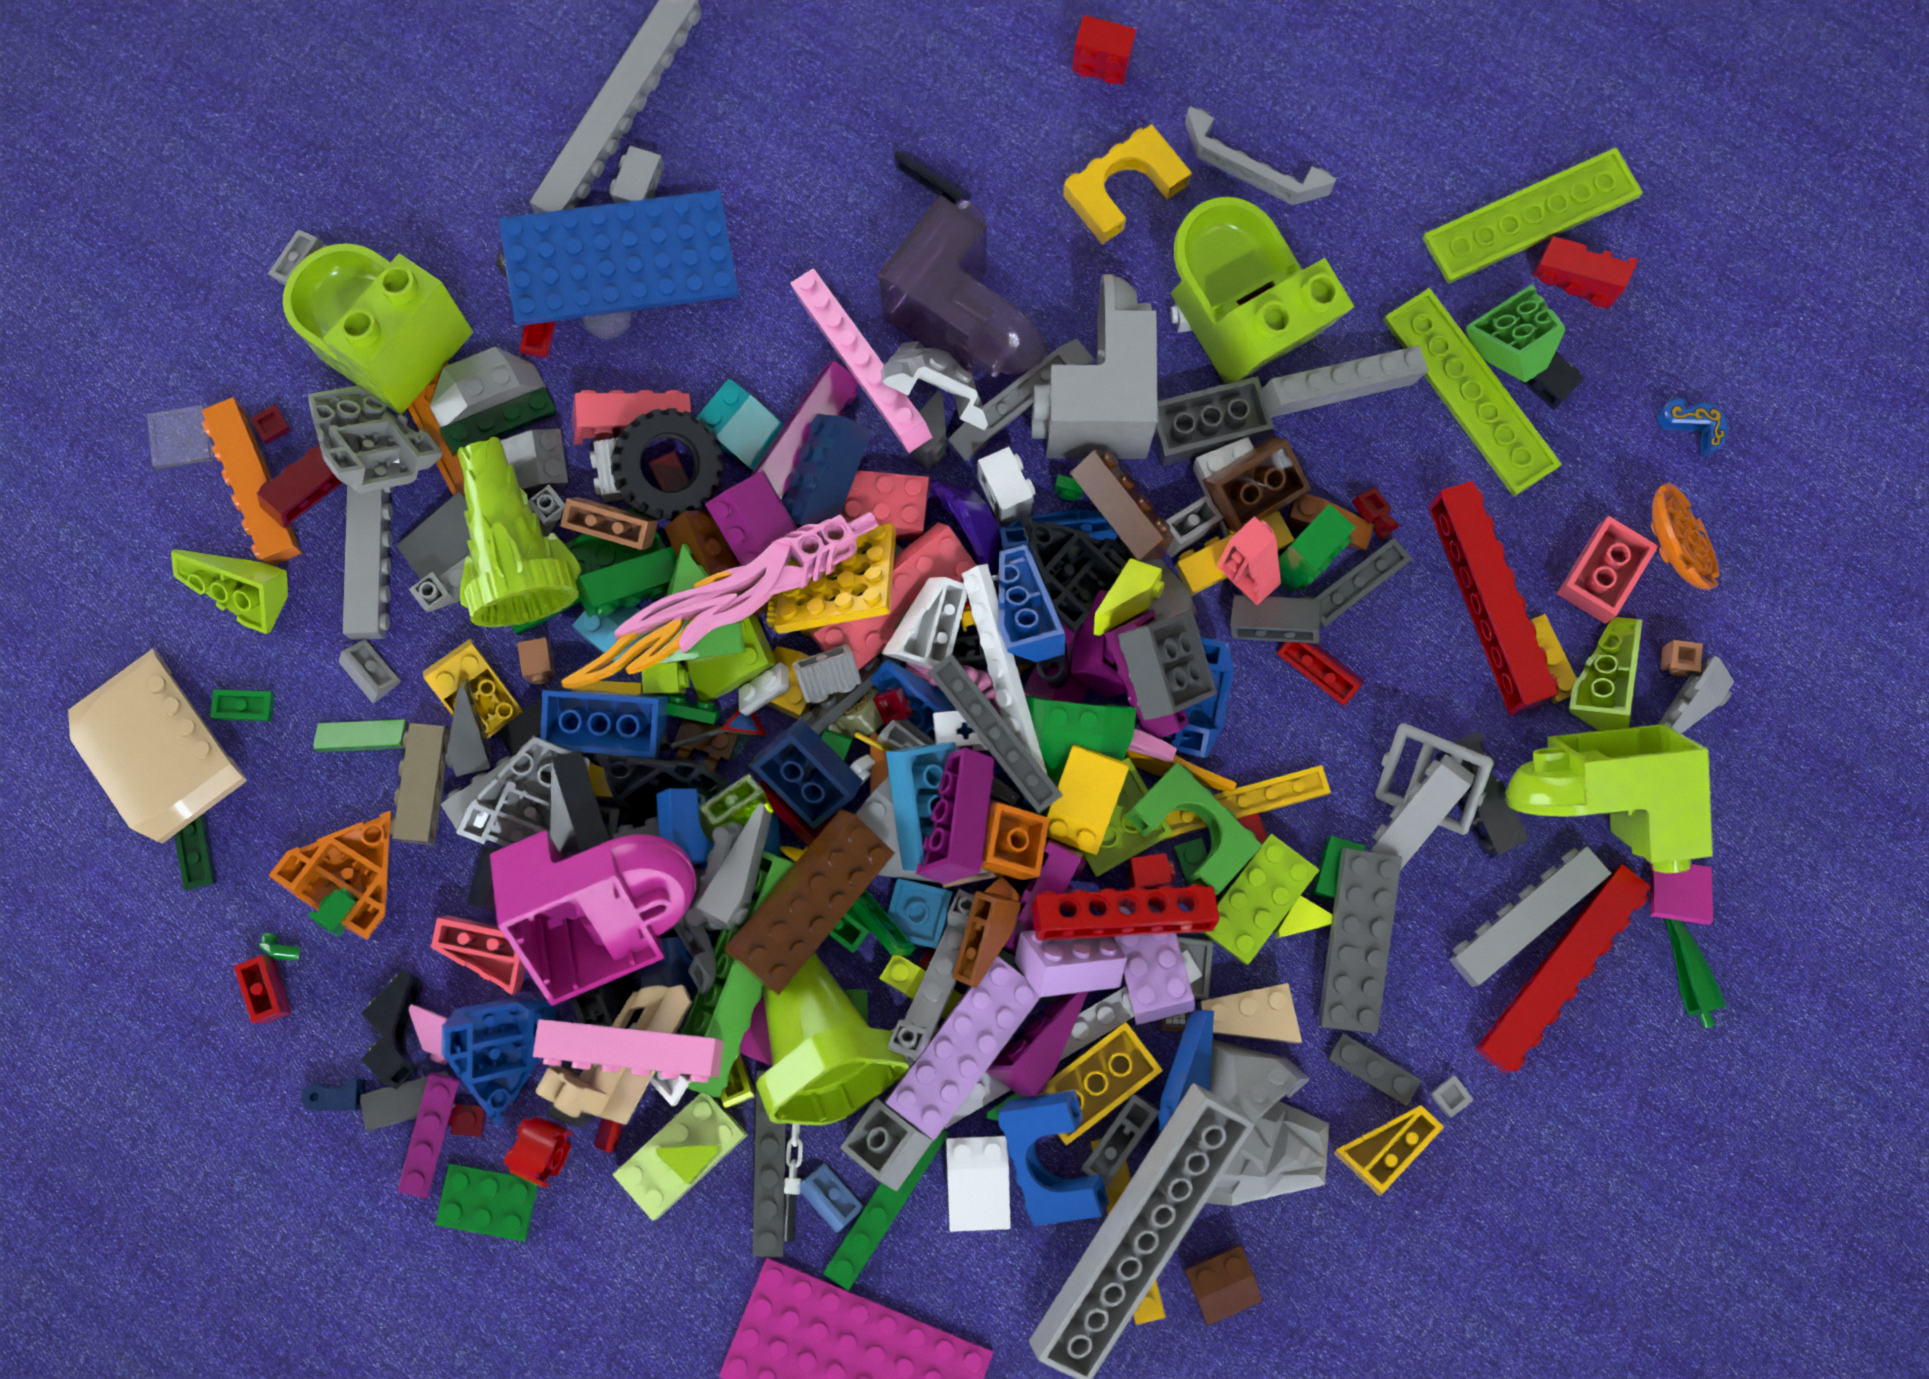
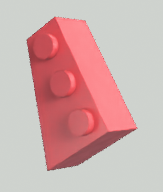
[1216,516,1281,606]

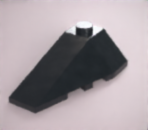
[550,750,610,860]

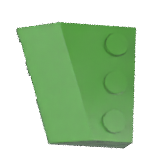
[1466,284,1565,382]

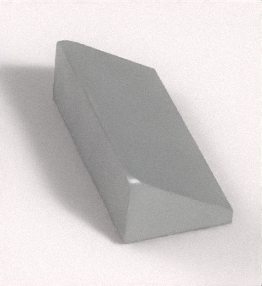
[339,639,400,703]

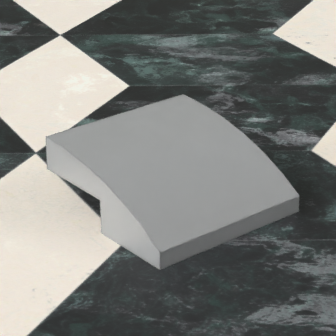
[268,229,327,285]

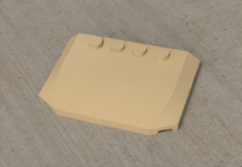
[68,649,247,844]

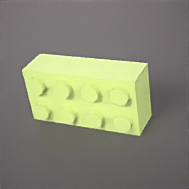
[613,1093,748,1221]

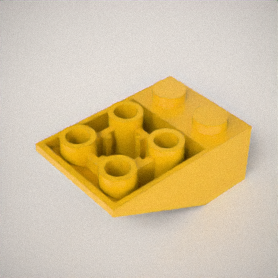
[423,638,523,739]

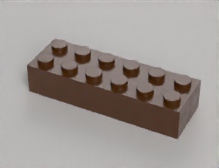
[723,809,895,995]

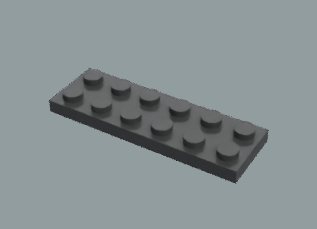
[1317,848,1402,1034]

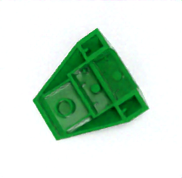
[1025,695,1137,816]

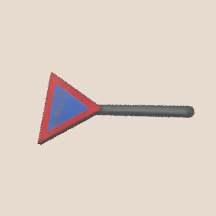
[670,709,767,749]

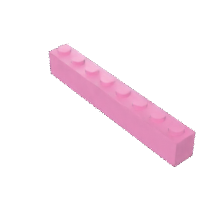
[790,268,933,453]

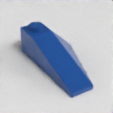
[1158,1010,1214,1131]

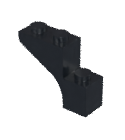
[361,969,423,1090]

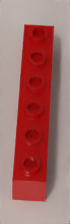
[1032,884,1220,941]

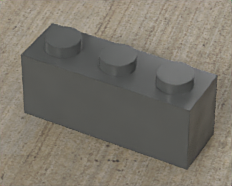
[1231,594,1322,644]

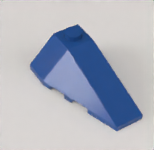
[998,544,1065,662]
[871,659,973,749]

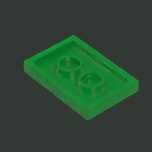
[435,1163,539,1242]

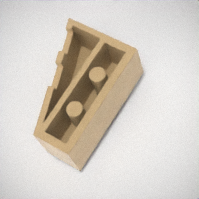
[1196,983,1302,1044]

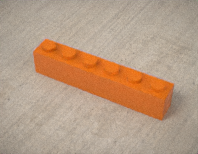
[201,397,302,566]

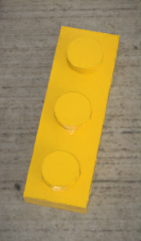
[1532,614,1576,704]

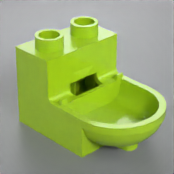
[1170,197,1355,384]
[283,244,473,415]
[1506,724,1712,873]

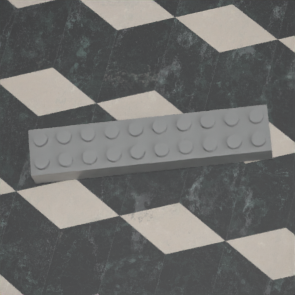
[1029,1083,1255,1379]

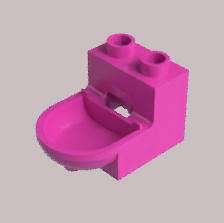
[490,830,696,1006]

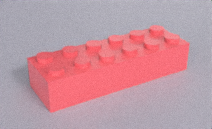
[806,522,977,670]

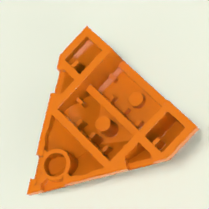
[268,810,392,940]

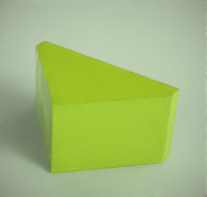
[656,1144,722,1185]

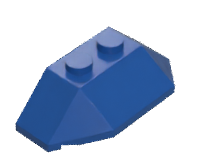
[999,509,1117,557]

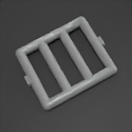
[1375,723,1493,835]

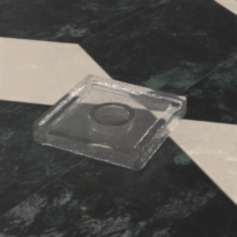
[147,405,212,470]

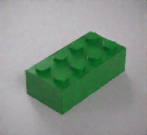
[1278,503,1356,594]

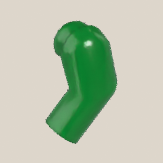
[259,933,300,961]

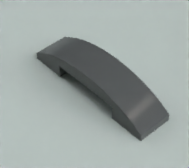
[673,908,716,996]

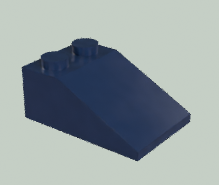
[640,934,720,998]

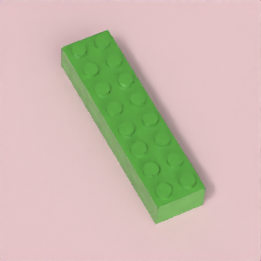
[681,850,795,1098]

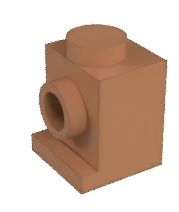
[1660,640,1703,676]

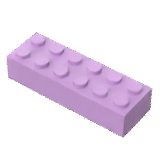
[884,956,1040,1140]

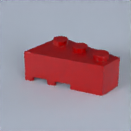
[1533,236,1639,309]

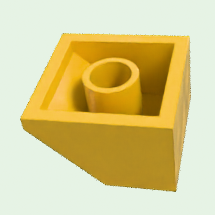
[766,646,813,720]

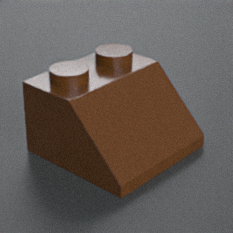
[1181,1243,1262,1326]

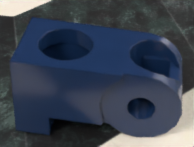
[301,1079,365,1111]

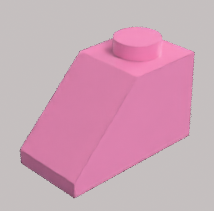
[409,1004,448,1065]

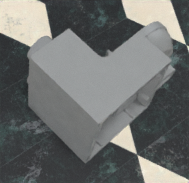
[1031,274,1158,459]

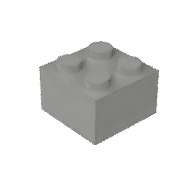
[840,1098,933,1191]

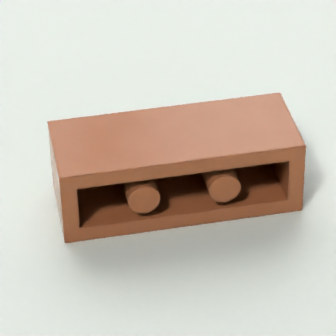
[560,497,658,550]

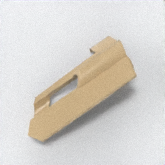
[536,985,692,1125]

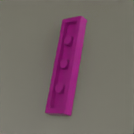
[397,1072,461,1199]

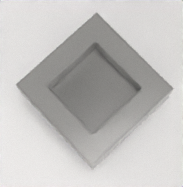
[1429,1075,1474,1118]

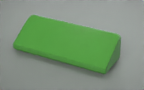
[313,719,406,753]

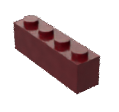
[257,445,343,528]

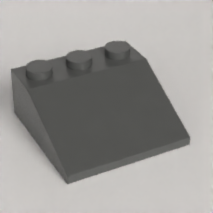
[1118,610,1217,721]

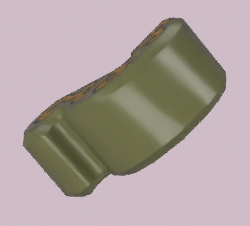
[822,687,884,738]

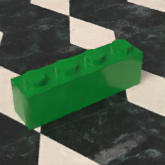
[576,546,677,618]

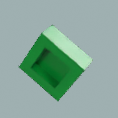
[1054,475,1084,501]

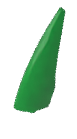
[1664,918,1727,1029]

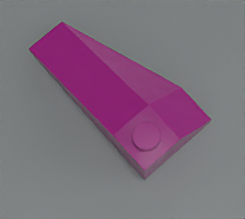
[986,991,1088,1097]

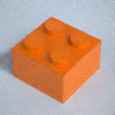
[981,802,1050,880]

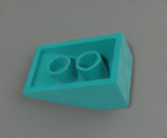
[695,379,784,473]

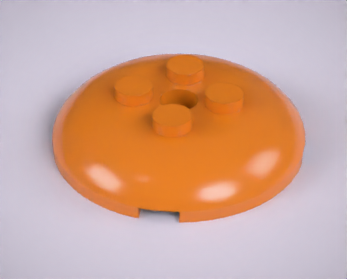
[1651,483,1720,590]

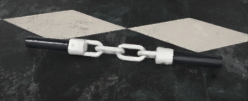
[783,1124,803,1242]

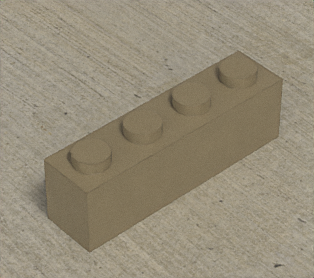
[390,723,451,845]

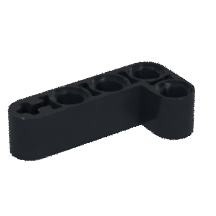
[952,635,1069,689]

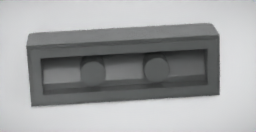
[360,1071,456,1132]

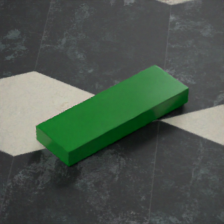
[851,889,915,956]

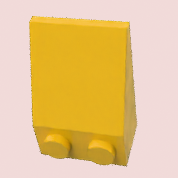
[1047,744,1130,855]

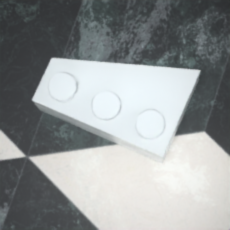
[881,577,967,669]

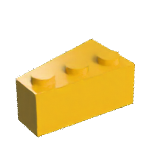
[1334,1105,1444,1197]

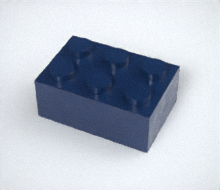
[751,718,863,829]

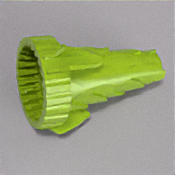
[457,437,581,628]

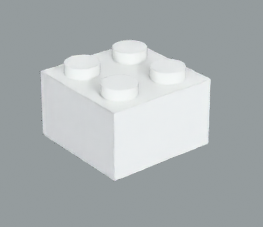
[977,447,1036,526]

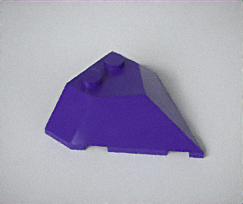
[929,479,1002,576]

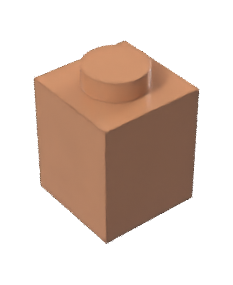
[517,637,556,684]

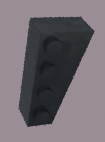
[1435,731,1529,859]

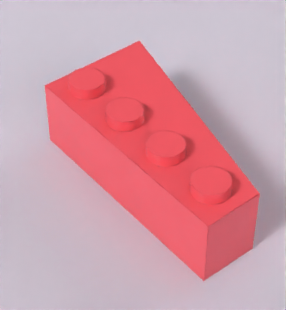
[572,390,691,445]

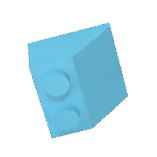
[572,606,654,662]

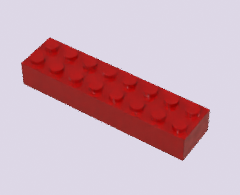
[1428,480,1558,716]

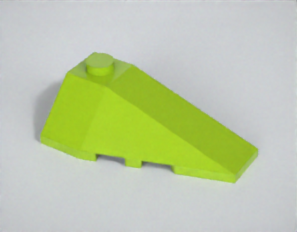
[171,549,288,634]
[1569,617,1643,731]

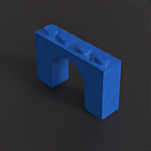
[656,789,781,870]
[998,1090,1110,1226]

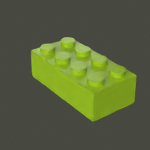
[1202,834,1319,965]

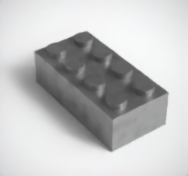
[1153,376,1274,466]

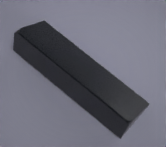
[895,150,972,210]

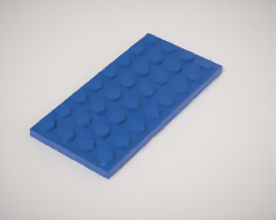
[498,190,738,326]

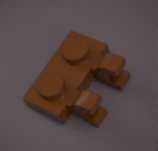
[674,718,740,772]

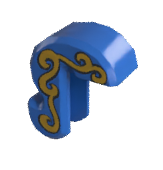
[1656,398,1729,458]

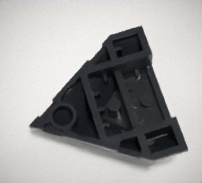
[1020,514,1135,633]
[597,753,728,828]

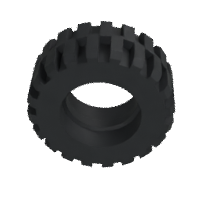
[611,408,724,521]

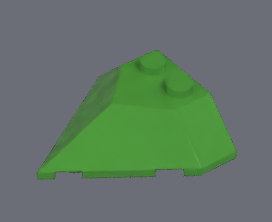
[654,544,745,663]

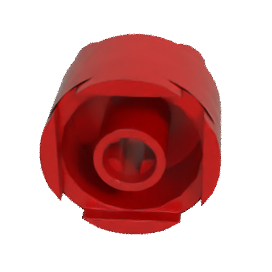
[504,1116,572,1188]

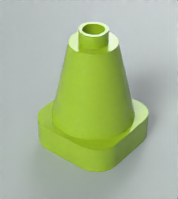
[756,952,909,1125]

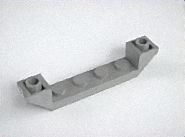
[1185,106,1336,205]
[948,339,1094,462]
[409,485,565,613]
[887,889,975,1059]

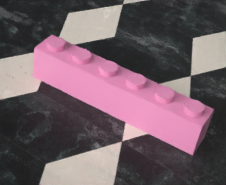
[533,1019,724,1083]

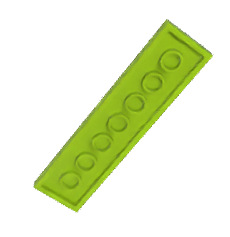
[1422,147,1643,284]
[1383,288,1562,497]

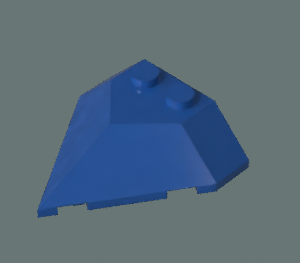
[1127,637,1234,758]
[441,998,556,1128]

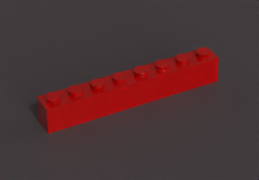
[1475,864,1651,1073]

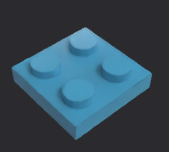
[887,878,955,950]

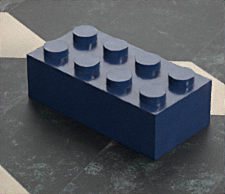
[782,414,873,528]

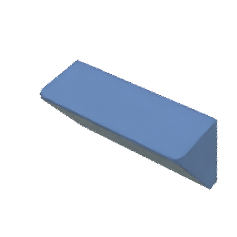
[800,1162,864,1233]

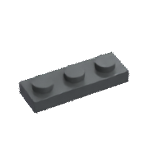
[1327,1033,1422,1107]

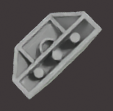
[430,347,546,427]

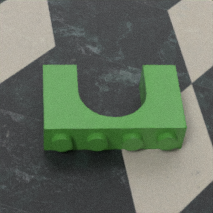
[1124,762,1262,896]

